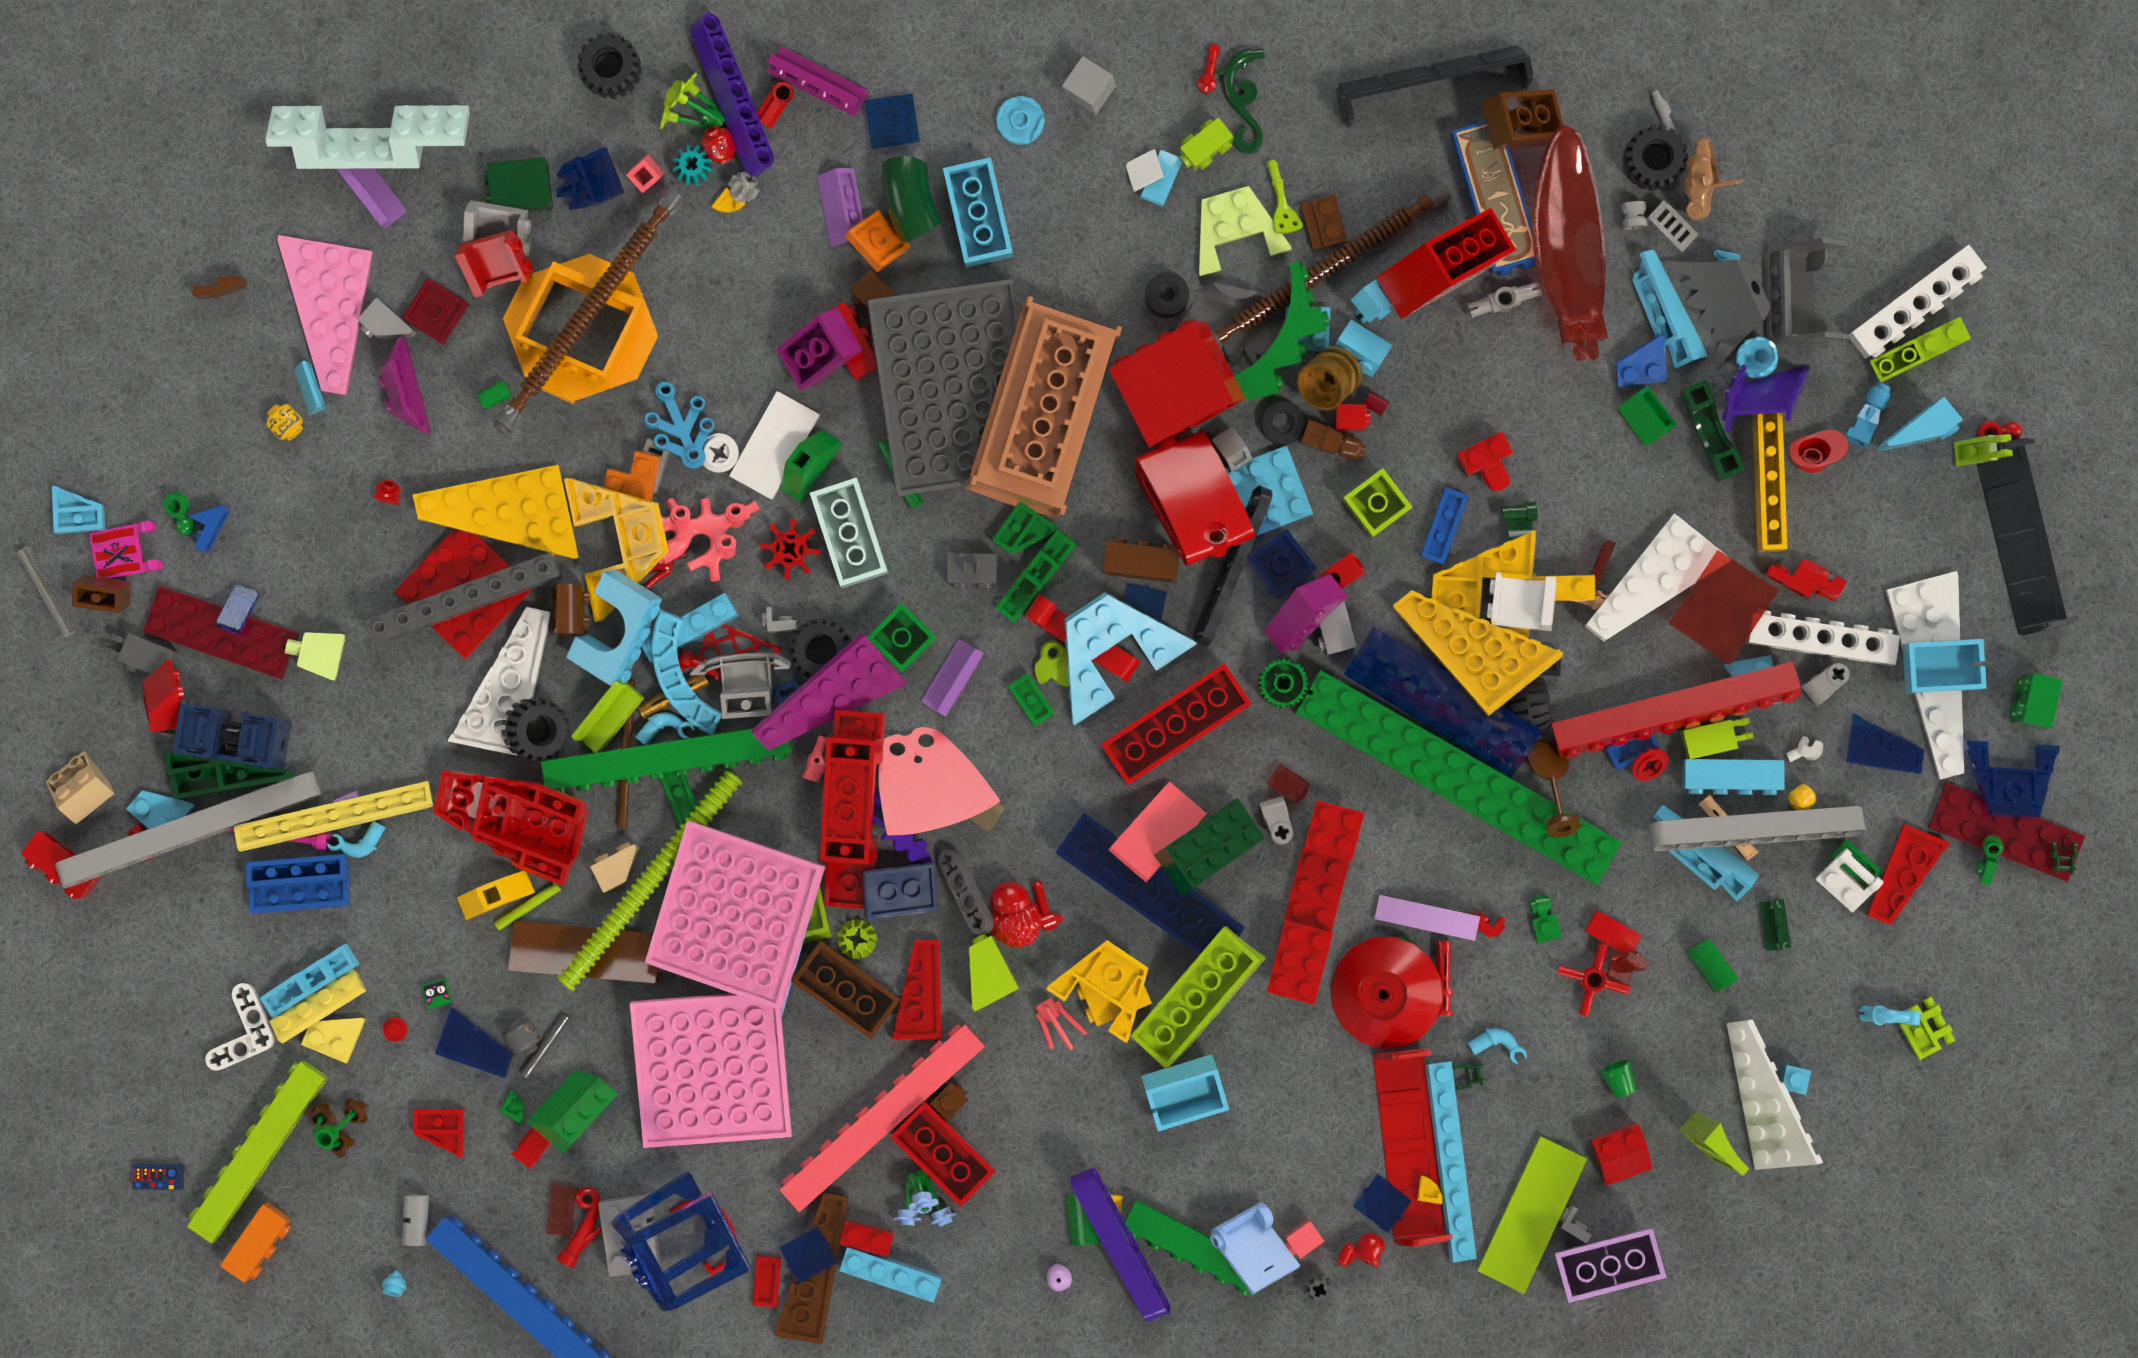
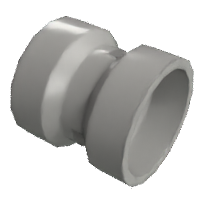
[1621,201,1647,230]

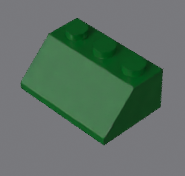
[527,1070,618,1154]

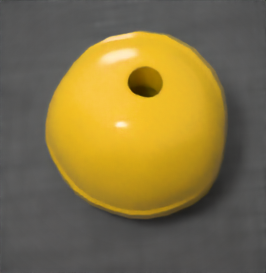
[1788,784,1816,811]

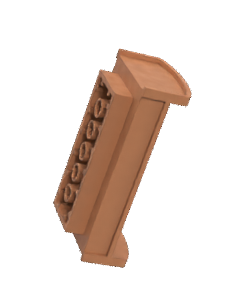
[964,296,1122,518]

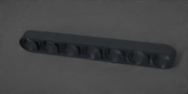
[1193,485,1273,646]

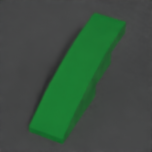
[996,528,1078,623]

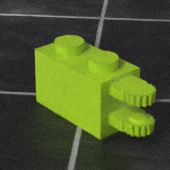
[1680,717,1754,759]

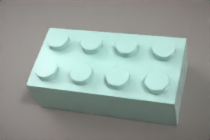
[810,478,888,588]

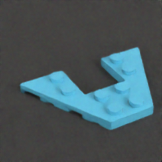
[1064,592,1197,725]

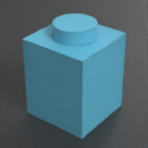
[1779,1064,1811,1095]

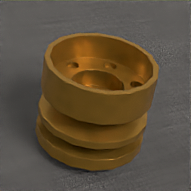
[1297,346,1362,411]

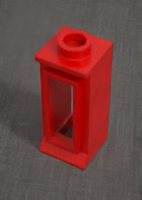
[510,1127,551,1169]

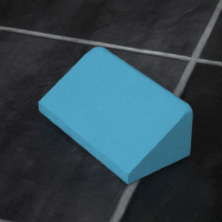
[294,361,326,414]

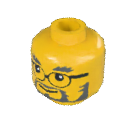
[266,404,303,441]

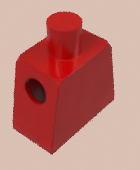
[1319,552,1367,589]

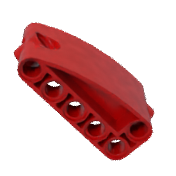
[1135,430,1255,566]

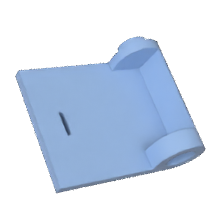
[1210,1202,1300,1294]

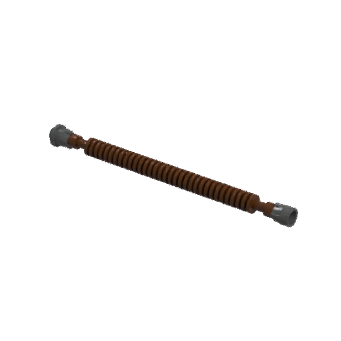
[1211,181,1451,348]
[492,188,683,434]

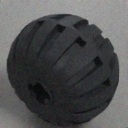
[1507,676,1553,735]

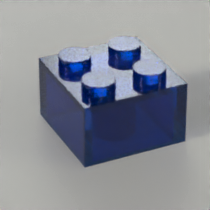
[1246,529,1317,599]

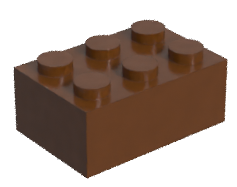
[1481,89,1566,150]
[1103,538,1180,583]

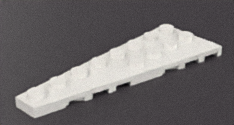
[1885,571,1964,780]

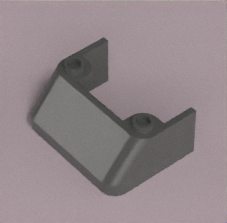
[1765,238,1850,344]

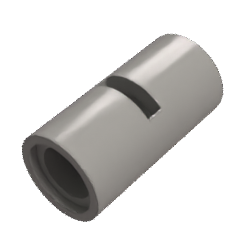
[402,1194,429,1246]

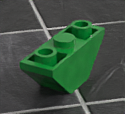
[780,430,842,503]

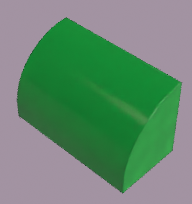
[1617,386,1677,447]
[1685,938,1738,992]
[1065,1194,1100,1245]

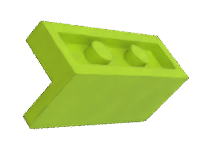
[571,681,644,753]

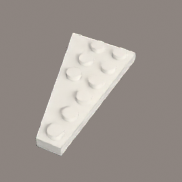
[448,607,552,755]
[1727,1019,1823,1170]

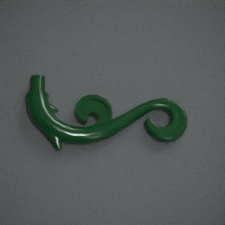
[1217,48,1265,154]

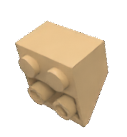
[46,751,115,824]

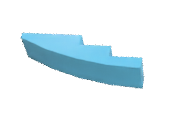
[260,944,359,1019]

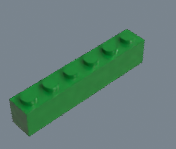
[1125,1199,1269,1296]

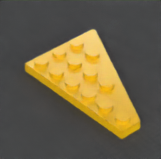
[413,465,579,559]
[1393,590,1563,716]

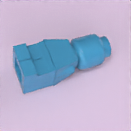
[1846,382,1891,450]

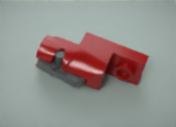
[1763,559,1847,602]

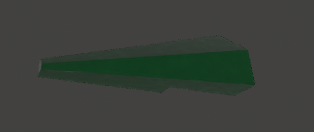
[164,751,294,799]

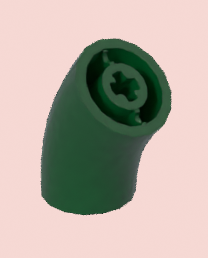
[881,156,942,243]

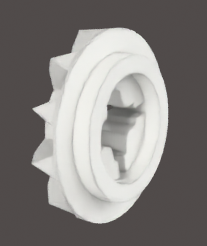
[702,433,739,473]

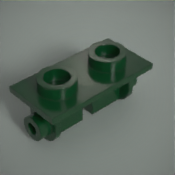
[1759,899,1791,951]

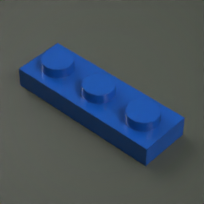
[1420,487,1469,565]

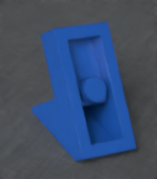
[189,506,231,553]

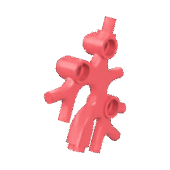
[658,498,759,582]

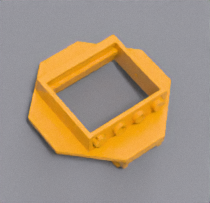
[503,254,658,404]

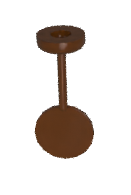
[1527,741,1581,837]

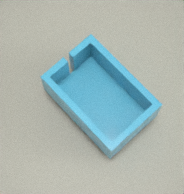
[1902,639,1987,694]
[1141,1054,1229,1131]

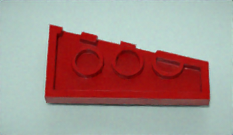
[1866,824,1950,925]
[892,940,942,1040]

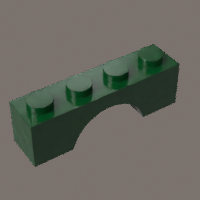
[1679,380,1745,482]

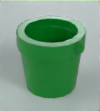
[1600,1059,1637,1098]

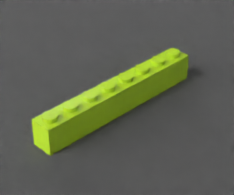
[187,1061,329,1243]

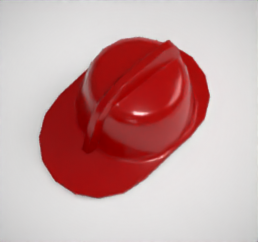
[1789,430,1849,473]

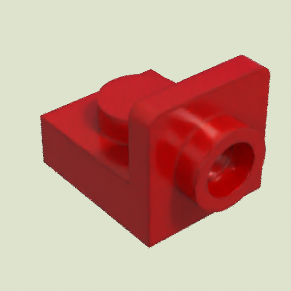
[1470,911,1506,939]

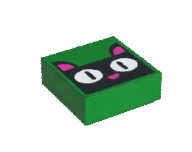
[421,979,453,1009]

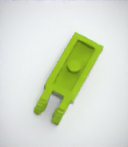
[1954,434,2013,466]

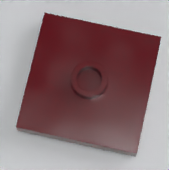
[401,278,470,346]

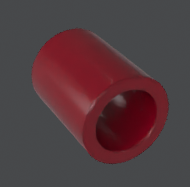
[1363,390,1390,416]

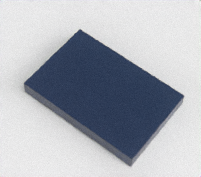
[861,861,938,920]

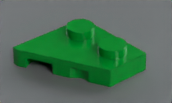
[992,502,1058,555]

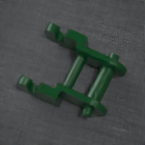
[2050,842,2078,875]
[1452,1062,1487,1090]

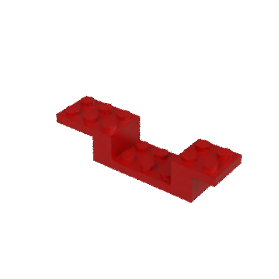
[820,709,885,909]
[1266,800,1365,1005]

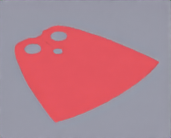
[879,727,1000,835]

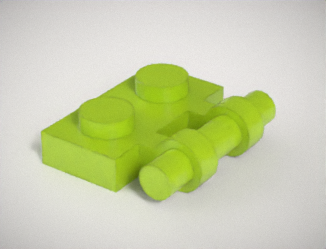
[1898,996,1955,1060]

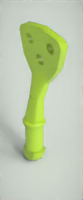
[1267,159,1303,234]

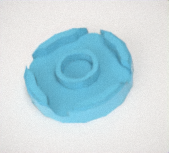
[996,96,1045,145]

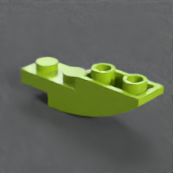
[1870,317,1971,383]

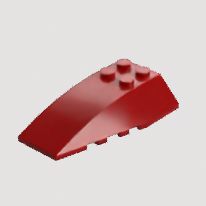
[433,770,589,886]

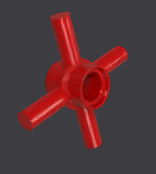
[1556,943,1631,1017]

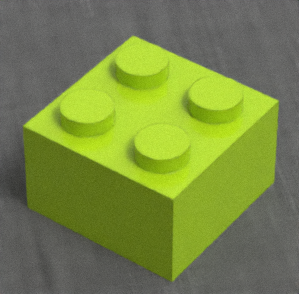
[1342,468,1412,539]

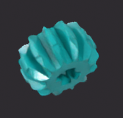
[672,145,714,186]

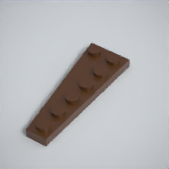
[774,1192,849,1344]

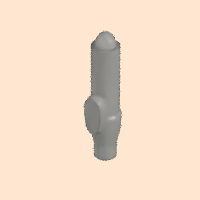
[1651,90,1675,130]

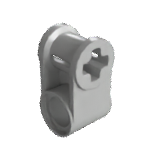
[1801,663,1850,706]
[1259,796,1293,845]

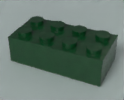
[1154,798,1265,896]

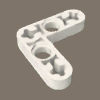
[205,983,275,1071]

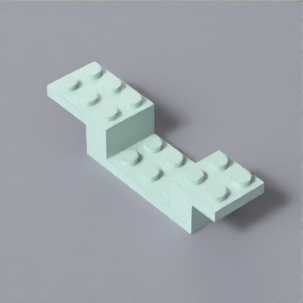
[266,105,470,169]

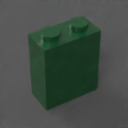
[484,157,553,212]

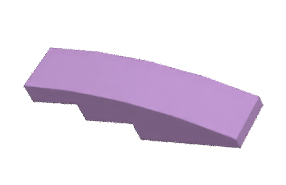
[1374,895,1480,941]

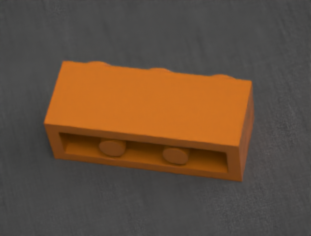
[220,1202,292,1283]

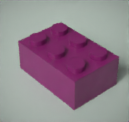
[776,308,862,391]

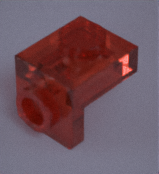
[1267,764,1310,804]
[1607,949,1649,985]

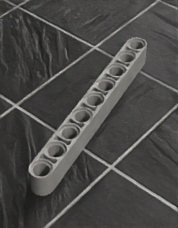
[1649,806,1866,851]

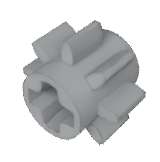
[728,172,760,202]

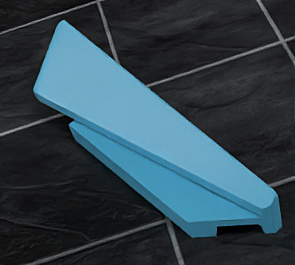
[1632,250,1707,369]
[1654,805,1760,902]

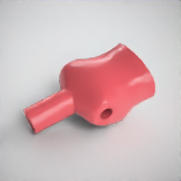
[802,735,827,783]

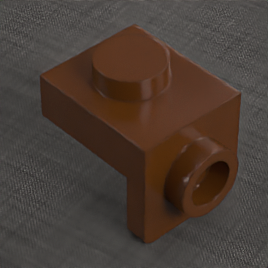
[930,1083,968,1121]

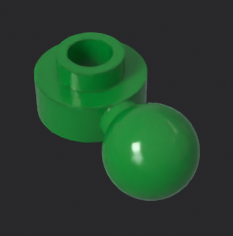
[163,492,195,536]

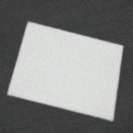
[1126,149,1164,192]

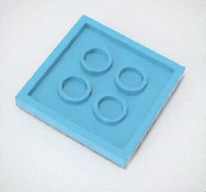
[1226,446,1313,536]

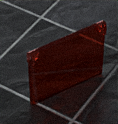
[1668,550,1779,665]

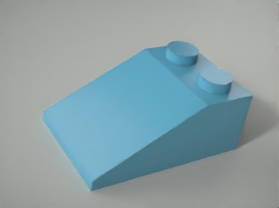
[1877,397,1963,452]

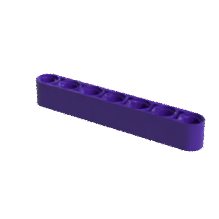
[690,13,774,176]
[1070,1167,1171,1322]

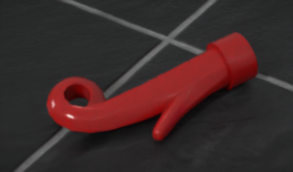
[556,1187,602,1269]

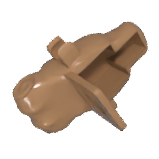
[1684,137,1744,220]

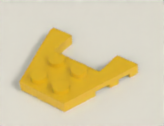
[1046,940,1148,1043]

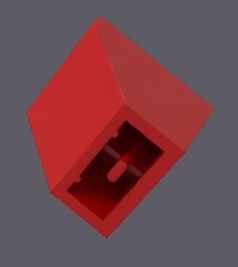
[142,660,184,732]

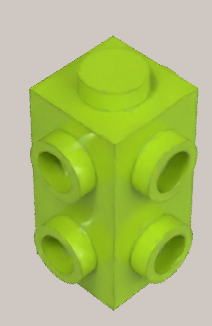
[1179,117,1234,171]

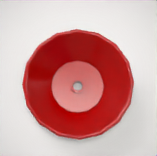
[1330,936,1443,1049]

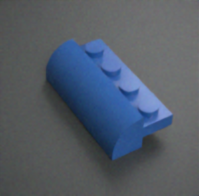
[246,854,351,914]

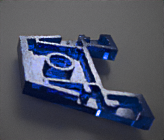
[1963,740,2060,819]

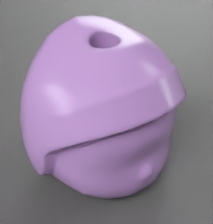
[1046,1264,1072,1291]

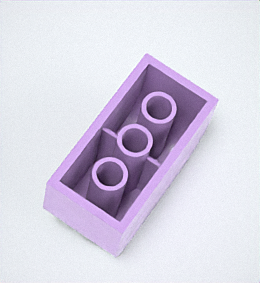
[1555,1228,1667,1303]

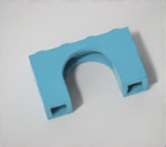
[566,570,662,686]

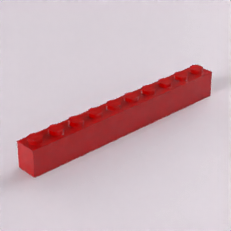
[1551,662,1801,759]

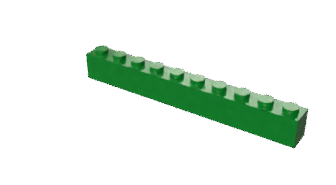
[541,729,792,794]

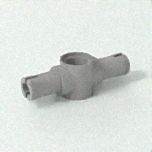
[1467,281,1542,318]

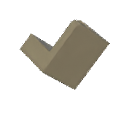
[969,803,1006,832]

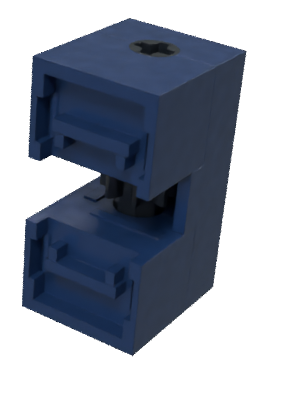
[160,703,292,769]

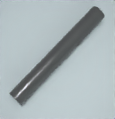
[520,1013,571,1079]

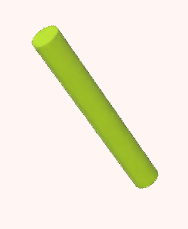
[494,883,561,931]

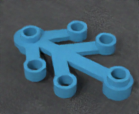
[644,382,714,469]

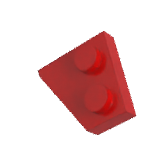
[413,1109,465,1157]

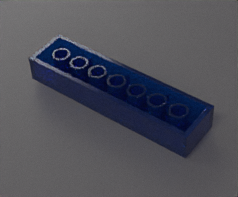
[1343,627,1542,778]
[1055,813,1245,955]

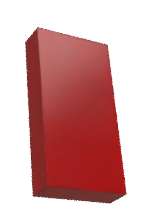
[752,1255,782,1308]

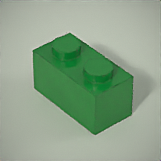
[477,381,513,410]

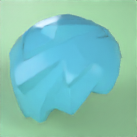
[1736,337,1778,379]

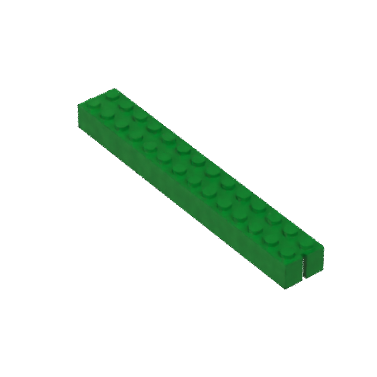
[1295,670,1622,885]

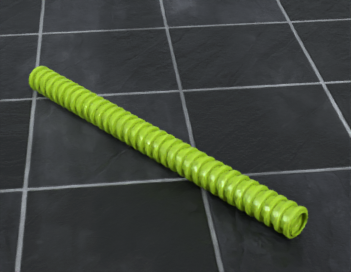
[557,770,742,991]

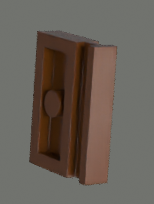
[1300,194,1348,251]

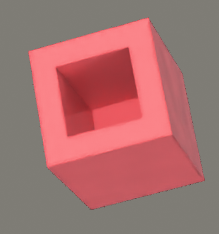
[626,154,664,193]
[1285,1219,1324,1259]

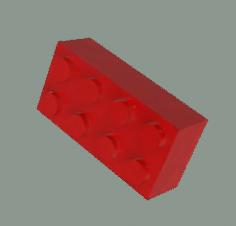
[890,1100,996,1207]

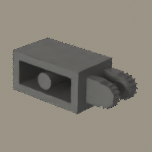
[103,633,179,678]

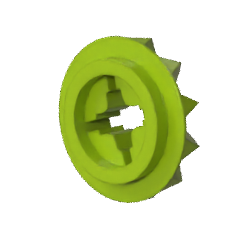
[837,919,877,959]

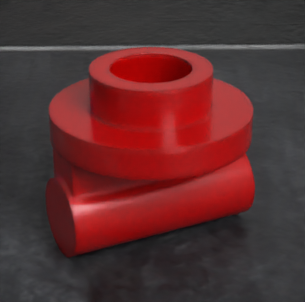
[374,480,401,505]

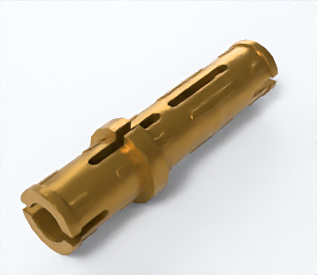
[638,675,710,719]

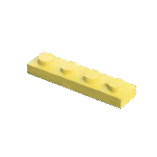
[269,969,366,1044]

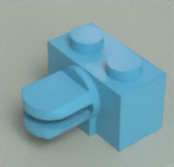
[1351,279,1395,324]

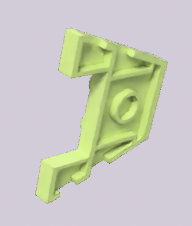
[1199,186,1292,277]

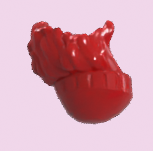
[989,881,1043,949]

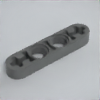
[938,849,994,934]

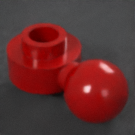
[1976,421,2022,444]

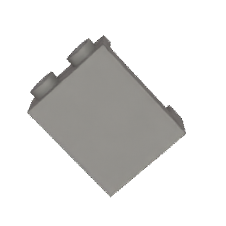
[463,200,531,256]

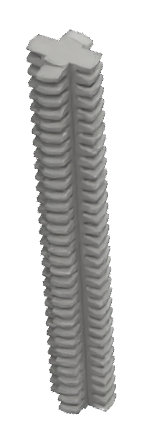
[17,546,76,638]

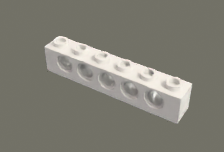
[1850,245,1987,359]
[1745,610,1900,666]

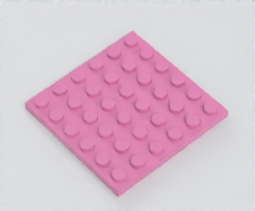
[645,821,825,1010]
[630,994,792,1148]

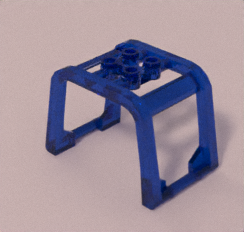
[611,1171,752,1311]

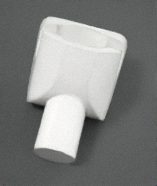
[1786,736,1823,762]

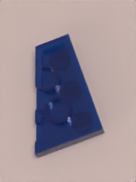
[1846,714,1925,775]
[435,1007,514,1078]

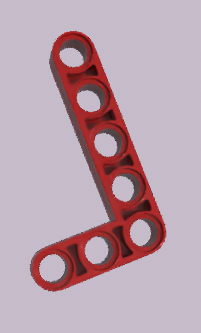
[1025,594,1140,683]

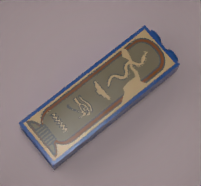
[1450,121,1541,277]

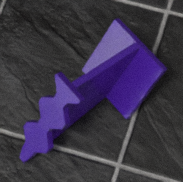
[1722,364,1810,433]
[873,788,933,862]

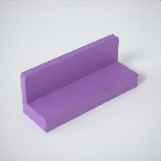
[337,168,407,229]
[817,168,864,247]
[922,640,984,717]

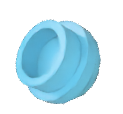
[381,1270,407,1297]

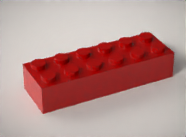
[1101,663,1252,786]

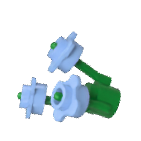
[894,1171,956,1228]

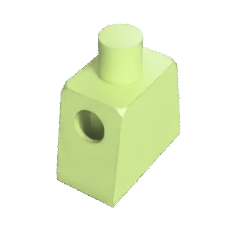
[285,632,346,681]

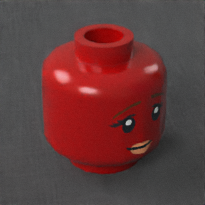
[701,126,736,164]

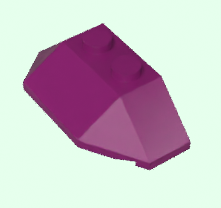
[379,337,432,435]

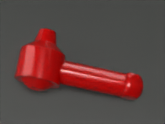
[1197,44,1220,94]
[677,649,722,680]
[1032,880,1063,932]

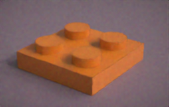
[845,210,911,272]

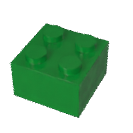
[867,603,937,673]
[2009,673,2063,729]

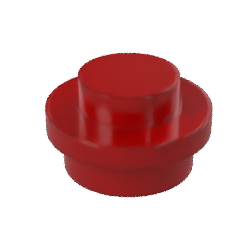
[383,1017,408,1042]

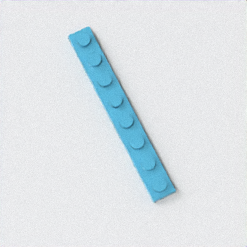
[1425,1061,1477,1262]

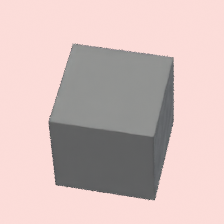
[1062,56,1116,115]

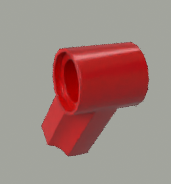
[756,81,794,129]

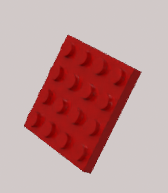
[395,529,534,659]

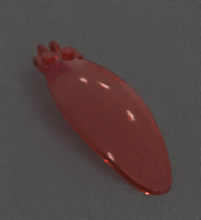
[1532,125,1608,361]

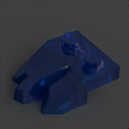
[556,147,625,210]

